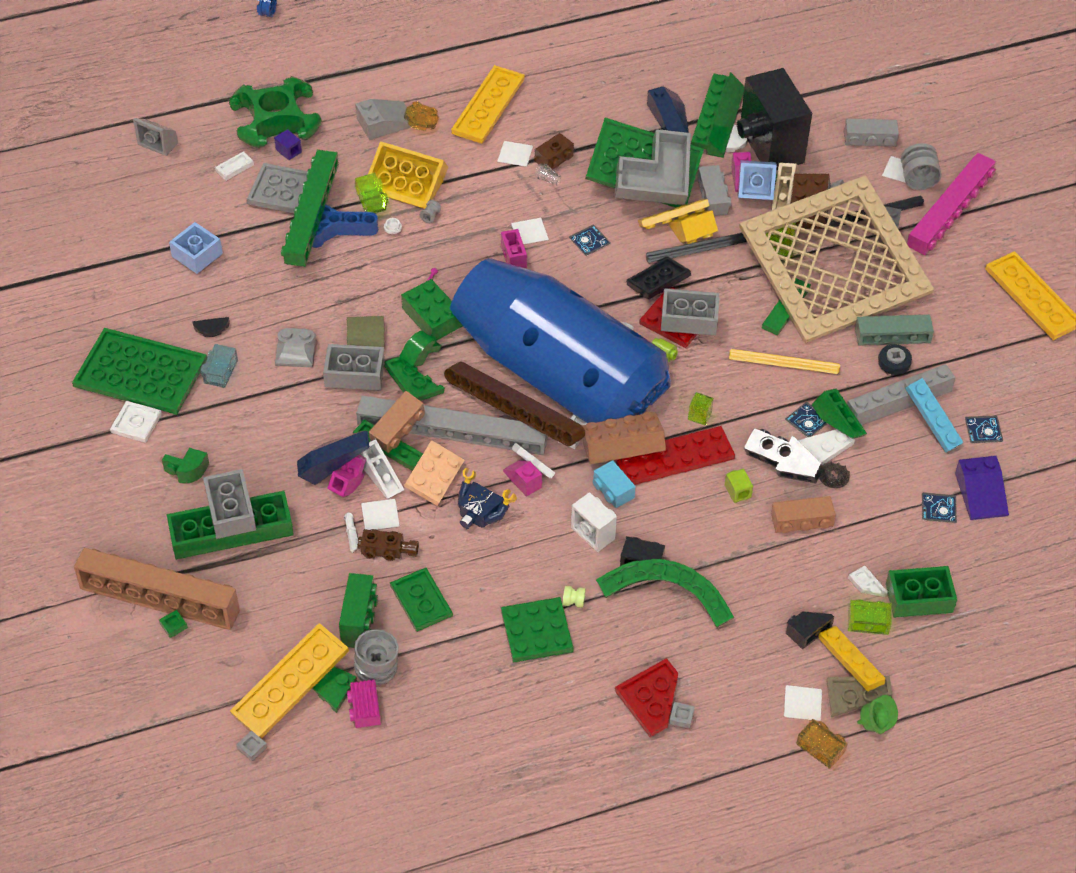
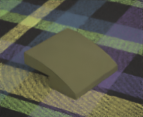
[347,316,384,347]

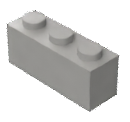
[844,119,899,146]
[697,165,731,216]

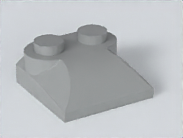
[275,328,317,367]

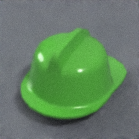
[857,695,898,734]

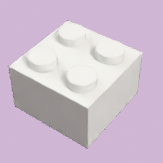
[571,492,617,552]

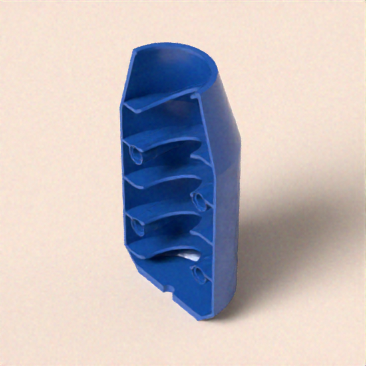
[450,258,671,423]

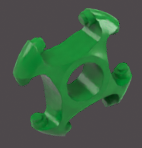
[229,76,322,148]

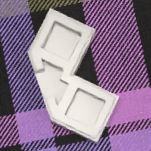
[512,443,555,478]

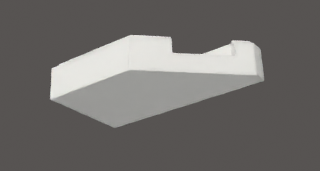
[848,566,888,597]

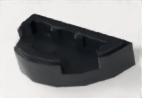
[192,317,230,337]

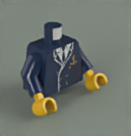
[458,468,517,529]

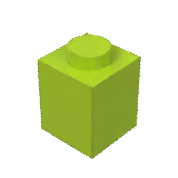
[724,468,753,503]

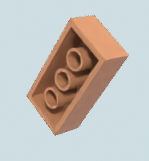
[582,412,666,464]

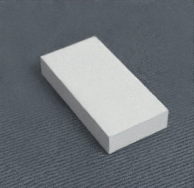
[215,151,254,181]

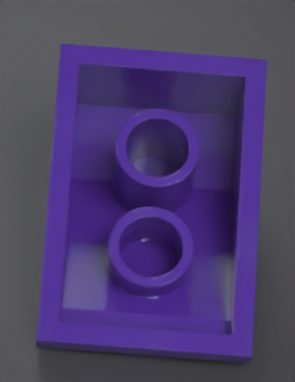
[955,456,1009,520]

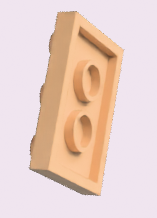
[404,440,464,506]

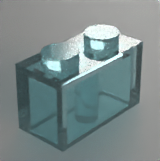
[200,344,238,388]

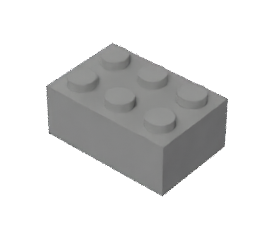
[661,288,720,335]
[323,344,385,390]
[203,469,256,539]

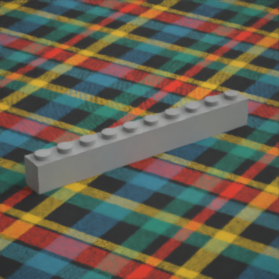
[356,396,548,455]

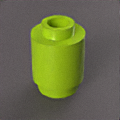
[651,338,678,362]

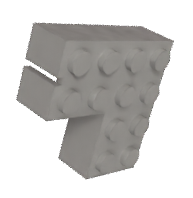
[615,129,691,205]

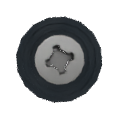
[878,344,912,375]

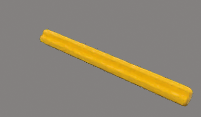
[729,349,840,374]

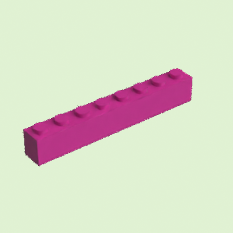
[907,152,996,255]

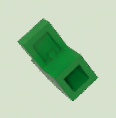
[399,330,442,366]
[162,447,209,483]

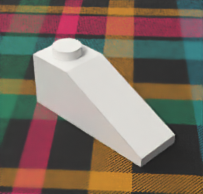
[360,439,404,499]

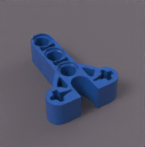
[312,204,378,248]

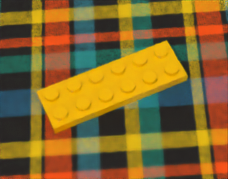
[451,65,525,144]
[985,251,1076,340]
[230,623,349,739]

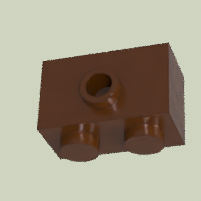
[534,133,574,172]

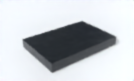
[626,257,691,299]

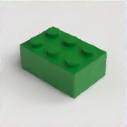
[401,279,463,340]
[885,566,957,618]
[339,573,378,648]

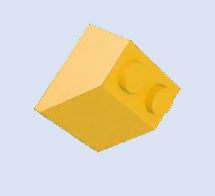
[668,211,718,244]

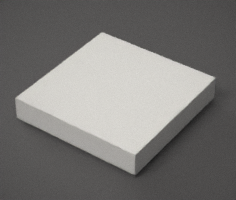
[110,401,162,443]

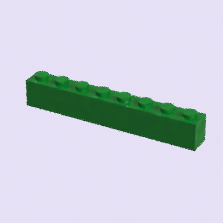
[281,150,339,267]

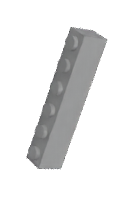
[847,364,956,425]

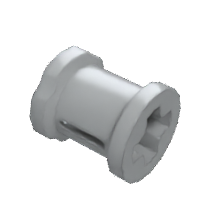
[420,200,441,223]

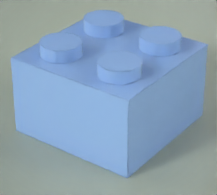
[738,160,776,200]
[169,222,223,274]

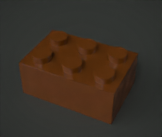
[791,174,831,229]

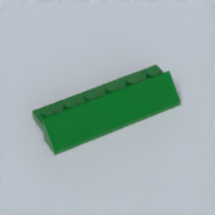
[691,72,744,158]

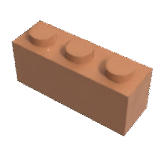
[369,391,425,453]
[771,496,836,533]

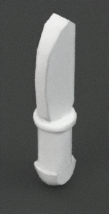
[344,512,358,553]

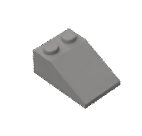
[355,99,416,140]

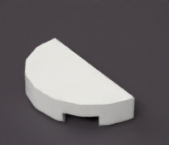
[726,125,747,152]

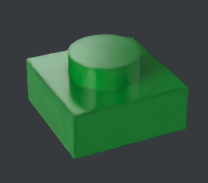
[159,610,188,638]

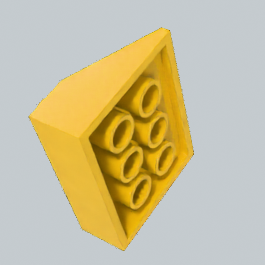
[363,141,448,209]

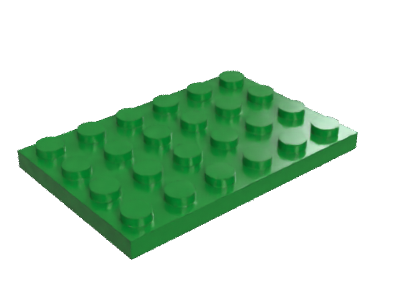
[585,117,704,208]
[72,328,207,415]

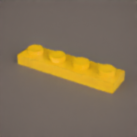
[638,199,709,229]
[818,626,886,691]

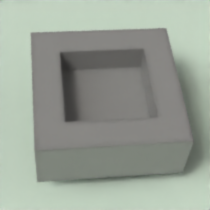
[669,702,695,728]
[236,731,267,761]

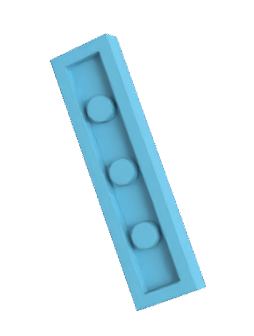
[905,378,963,453]

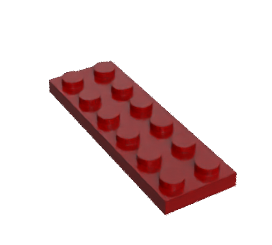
[614,426,735,485]

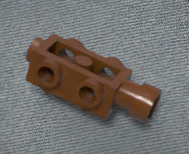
[357,529,419,561]

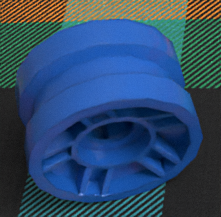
[257,0,277,18]

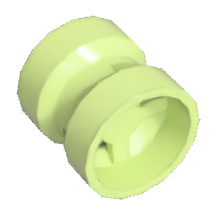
[563,585,586,608]

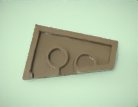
[826,676,892,718]

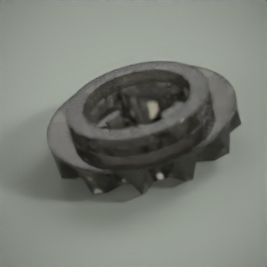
[819,461,850,488]

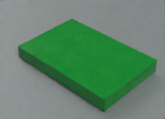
[390,567,453,632]

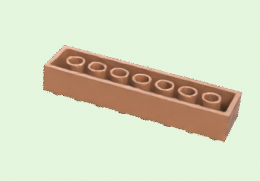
[74,547,240,630]

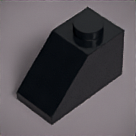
[786,611,834,650]

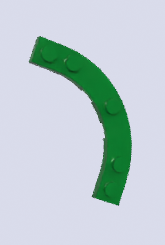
[596,559,734,628]

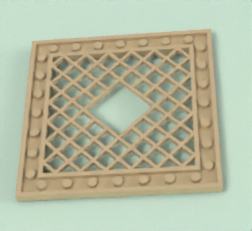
[739,175,934,343]

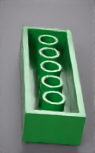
[166,490,294,560]

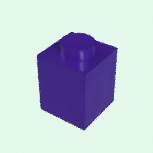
[274,129,302,160]

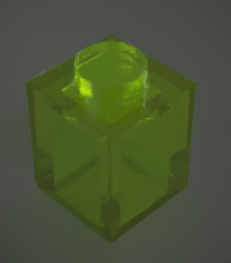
[688,392,714,425]

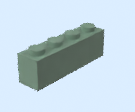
[855,314,934,346]

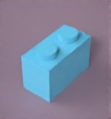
[593,460,636,508]

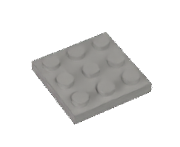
[247,163,307,213]

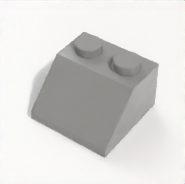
[133,118,178,156]

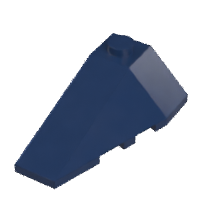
[647,86,689,133]
[297,430,370,485]

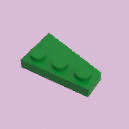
[384,357,445,401]
[312,667,357,713]

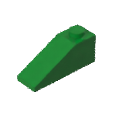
[812,388,867,439]

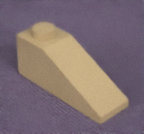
[772,163,799,211]

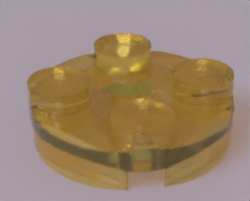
[404,101,438,131]

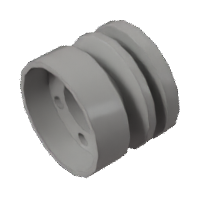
[901,143,942,190]
[354,629,399,685]

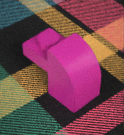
[327,454,367,497]

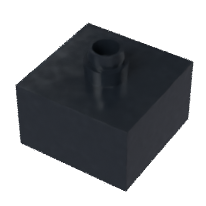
[737,68,812,171]

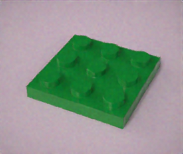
[501,597,573,663]

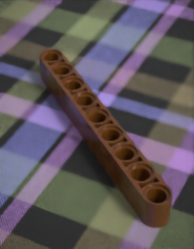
[444,361,585,447]

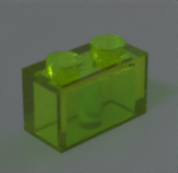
[355,173,389,213]
[848,599,891,635]

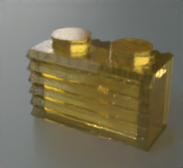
[796,719,848,769]

